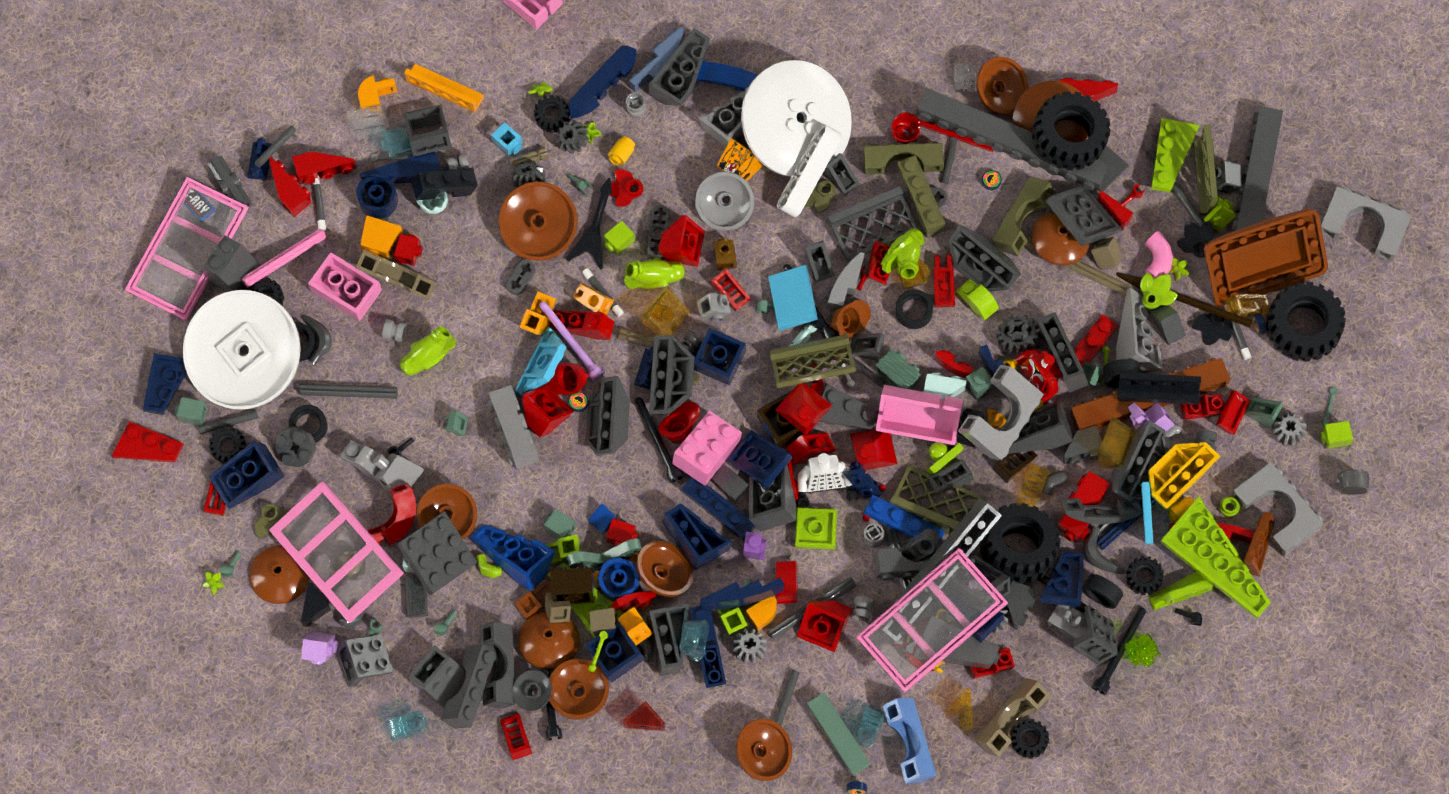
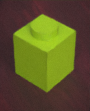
[604,221,636,255]
[1320,420,1353,449]

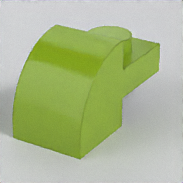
[956,279,999,321]
[545,534,581,566]
[716,607,748,634]

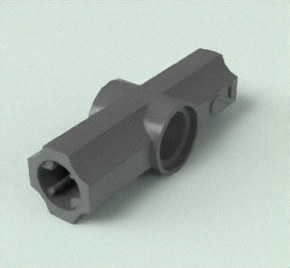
[208,156,252,207]

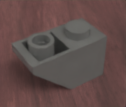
[1063,425,1104,465]
[1005,579,1037,630]

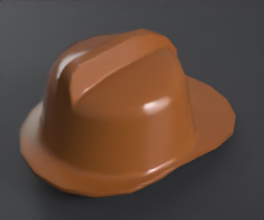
[829,300,871,338]

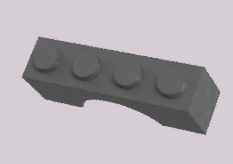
[873,545,941,581]
[480,621,515,708]
[441,644,496,729]

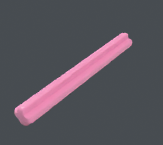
[241,229,326,287]

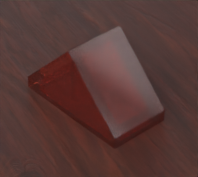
[623,701,665,731]

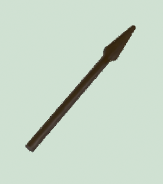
[1116,272,1253,328]

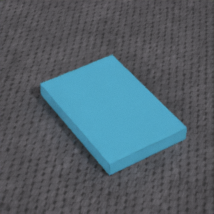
[768,265,818,331]
[1141,481,1153,544]

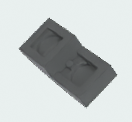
[710,464,749,501]

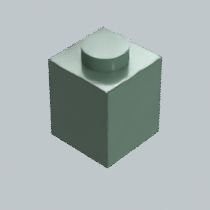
[966,367,993,400]
[175,397,208,426]
[544,509,577,539]

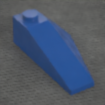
[470,525,555,591]

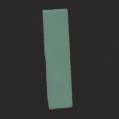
[807,692,870,776]

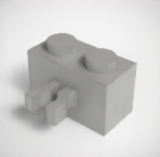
[1047,605,1088,641]

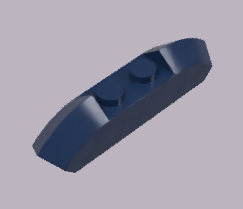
[569,46,636,119]

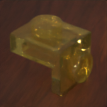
[898,259,930,290]

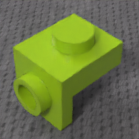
[1204,197,1236,232]

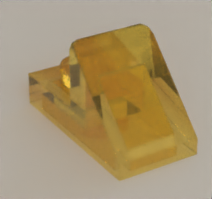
[946,688,973,733]

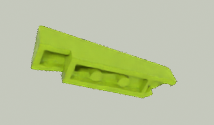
[1148,561,1244,610]

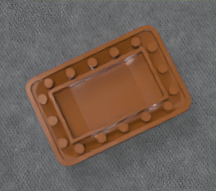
[1204,209,1328,307]

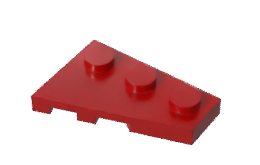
[111,422,184,463]

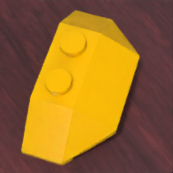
[1148,442,1220,510]

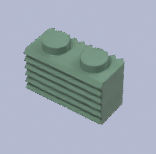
[875,349,921,390]

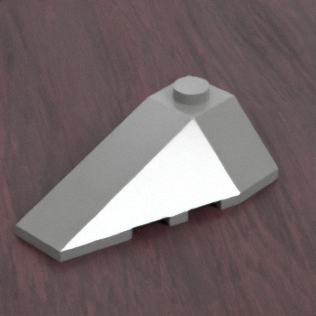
[1116,288,1162,371]

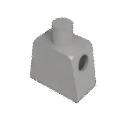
[373,454,424,494]

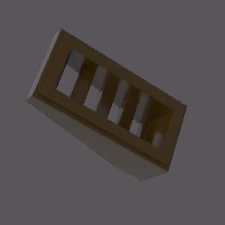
[993,451,1038,483]

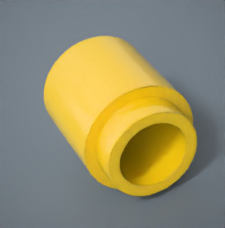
[608,136,635,166]
[1167,496,1194,522]

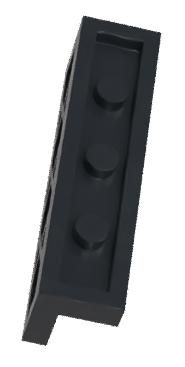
[1118,372,1201,405]

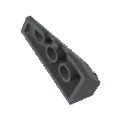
[649,28,710,106]
[1008,400,1073,454]

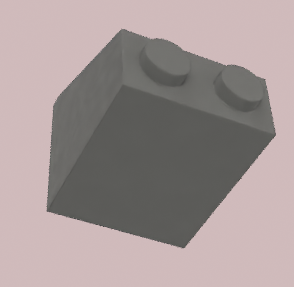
[203,235,261,292]

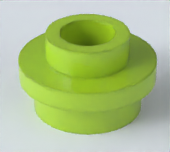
[1219,497,1240,517]

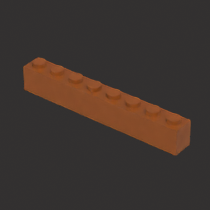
[1070,358,1230,431]

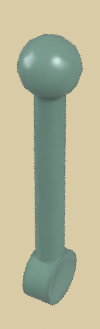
[1322,387,1338,426]

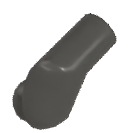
[639,637,653,662]

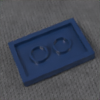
[726,430,793,488]

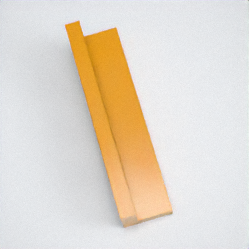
[404,64,484,113]

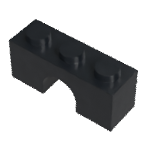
[412,168,478,201]

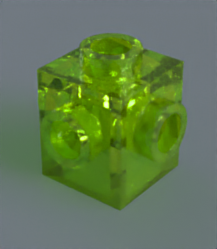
[1124,633,1161,667]

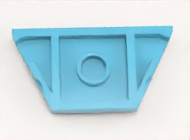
[514,327,566,397]

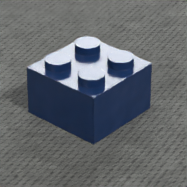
[694,328,746,386]
[585,621,645,683]

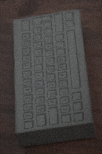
[405,576,428,618]

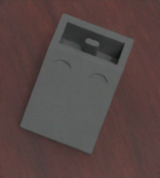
[408,645,466,708]

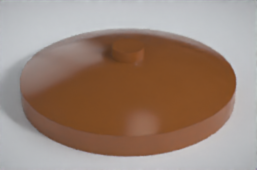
[1013,81,1088,142]
[499,182,578,261]

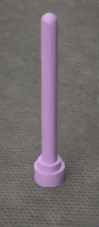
[539,301,605,382]

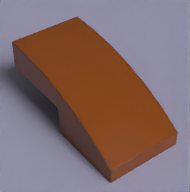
[515,579,552,619]

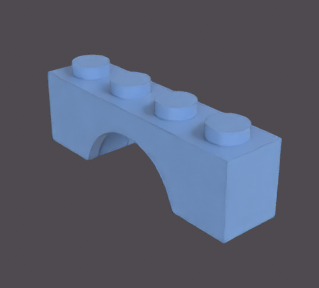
[883,698,937,784]

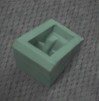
[1244,397,1283,429]

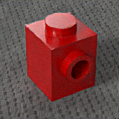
[394,234,423,266]
[1058,514,1090,542]
[606,519,639,547]

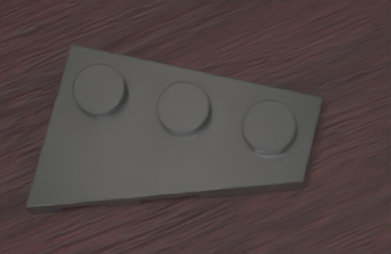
[819,384,879,430]

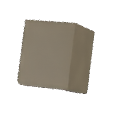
[1091,237,1123,270]
[544,592,571,623]
[589,608,617,636]

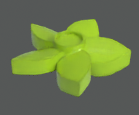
[529,82,552,97]
[584,122,602,144]
[1169,257,1190,281]
[203,571,225,595]

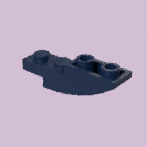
[689,606,726,688]

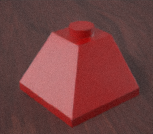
[659,215,705,267]
[775,383,832,435]
[522,385,574,438]
[850,429,897,470]
[797,600,852,652]

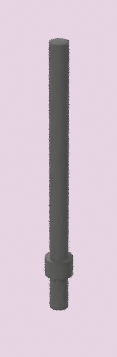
[1146,148,1216,240]

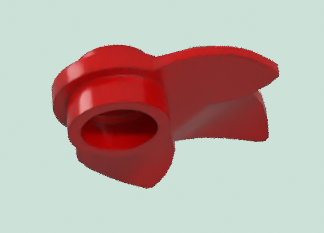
[609,169,644,207]

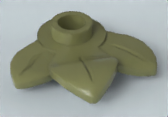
[805,180,835,213]
[255,504,295,540]

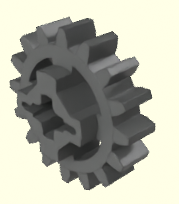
[996,313,1040,354]

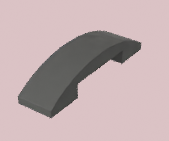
[1060,498,1143,524]

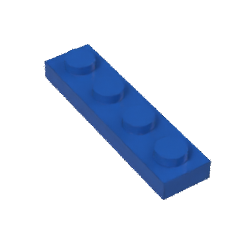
[863,495,945,546]

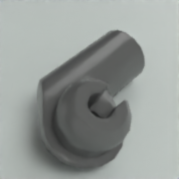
[1042,471,1068,496]
[339,609,366,628]

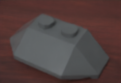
[948,225,1021,292]
[649,335,694,415]
[586,376,630,456]
[1112,420,1167,501]

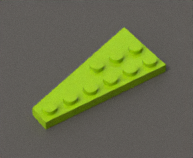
[1160,496,1271,619]

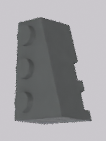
[646,604,689,676]

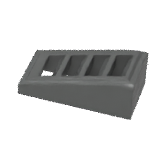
[928,459,974,495]

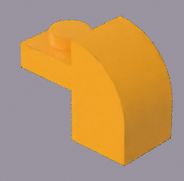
[358,75,397,114]
[520,291,557,335]
[746,595,777,632]
[617,606,653,645]

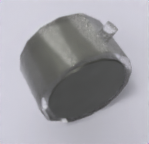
[1336,470,1372,495]

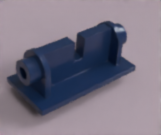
[247,138,272,180]
[634,346,653,390]
[843,461,882,499]

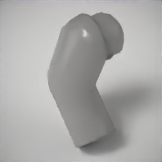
[1165,423,1181,450]

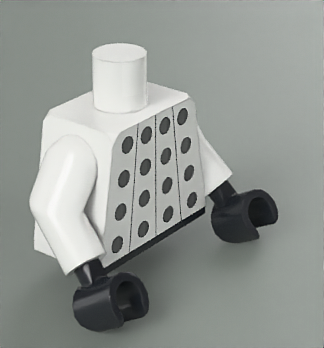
[796,453,858,507]

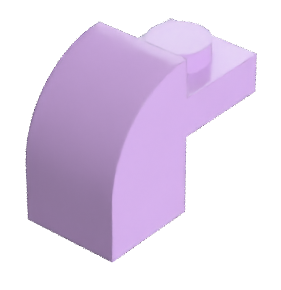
[1128,403,1175,432]

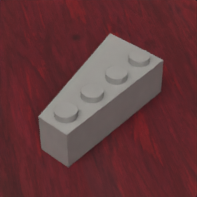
[699,87,749,147]
[487,385,539,469]

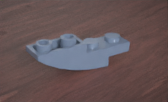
[630,27,684,92]

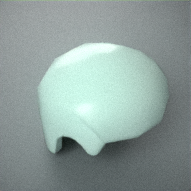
[417,192,448,214]

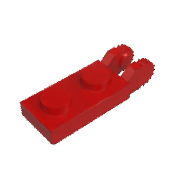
[933,254,955,307]

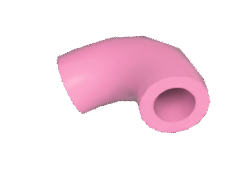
[1145,231,1173,279]

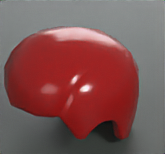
[891,112,920,144]

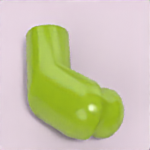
[475,554,502,578]

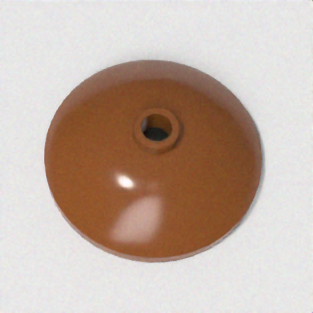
[976,57,1029,115]
[1031,212,1090,266]
[416,483,477,539]
[636,541,693,597]
[249,545,310,604]
[518,611,579,670]
[549,659,609,720]
[736,719,792,781]

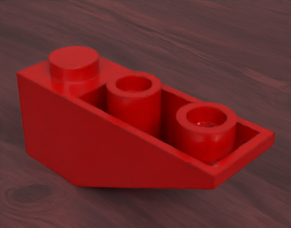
[1059,78,1118,102]
[292,151,357,185]
[269,157,312,217]
[549,310,615,340]

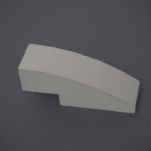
[828,252,865,310]

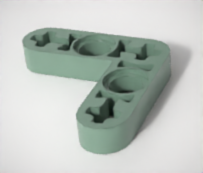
[567,539,642,571]

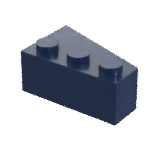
[662,504,732,570]

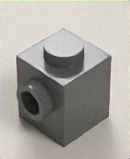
[1215,160,1241,193]

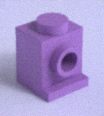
[743,532,767,560]

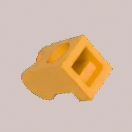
[573,282,614,315]

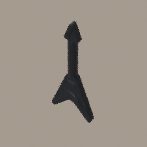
[566,178,612,269]

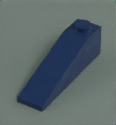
[360,152,441,183]

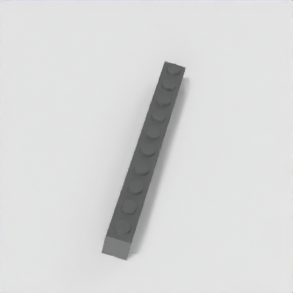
[916,88,1109,191]

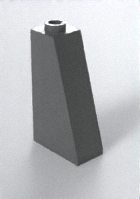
[913,616,1000,669]

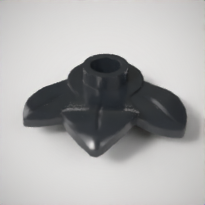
[1177,221,1214,258]
[1192,313,1232,345]

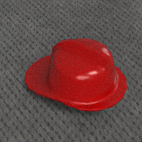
[546,363,590,395]
[658,401,700,444]

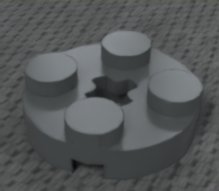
[275,426,316,467]

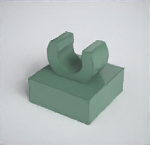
[1082,362,1104,386]
[443,410,468,436]

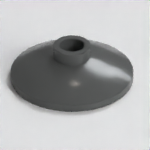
[513,670,552,711]

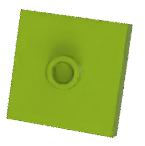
[795,507,837,550]

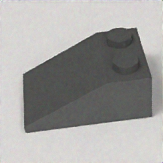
[749,465,796,532]

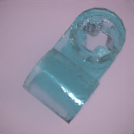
[679,620,709,661]
[857,705,886,748]
[386,711,428,742]

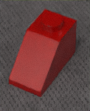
[786,433,836,464]

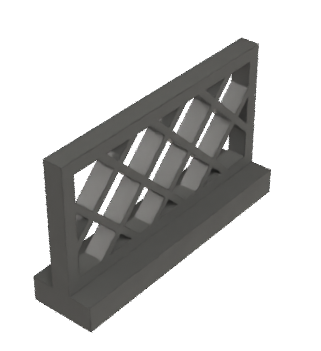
[827,186,919,261]

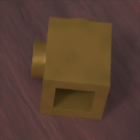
[714,238,737,270]

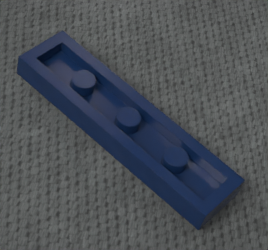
[681,477,756,541]

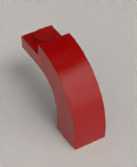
[362,482,416,546]

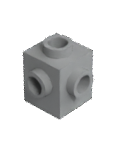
[697,292,731,323]

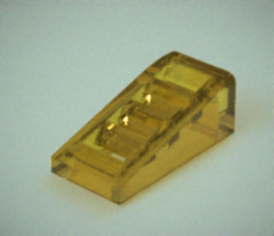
[1226,294,1270,317]
[1016,464,1049,507]

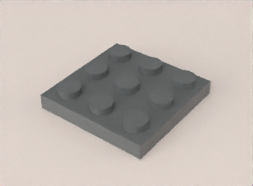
[1046,186,1121,246]
[397,511,477,595]

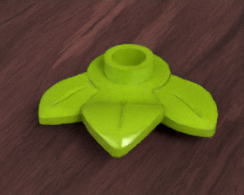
[1140,273,1178,310]

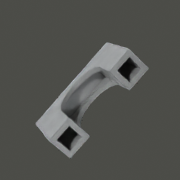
[1321,186,1412,262]
[958,365,1044,460]
[1232,462,1324,557]

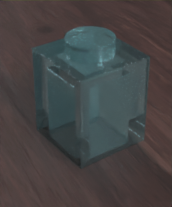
[381,125,412,158]

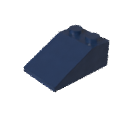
[209,441,285,509]

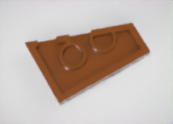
[1244,512,1275,576]

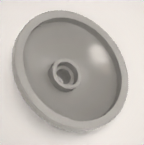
[695,171,755,231]

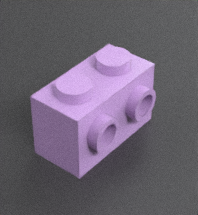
[301,631,338,665]

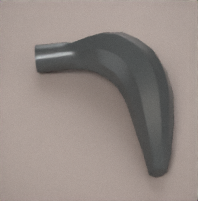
[302,315,332,365]
[1083,526,1125,574]

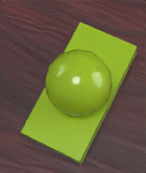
[926,442,964,475]

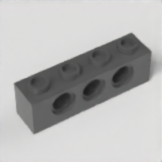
[1037,312,1088,393]

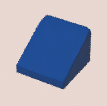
[588,503,617,534]

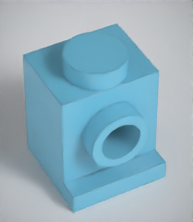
[491,122,522,156]

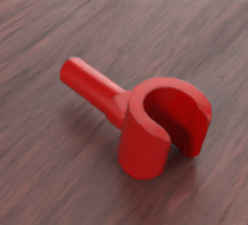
[1120,184,1145,206]
[856,266,869,291]

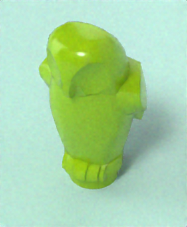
[881,228,924,279]
[624,257,685,290]
[399,326,456,376]

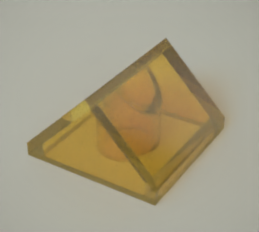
[641,286,691,336]
[1098,417,1136,468]

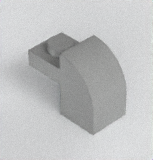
[340,440,380,483]

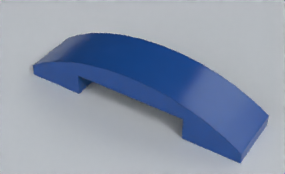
[695,61,758,91]

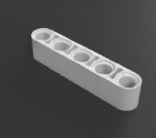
[777,124,841,217]

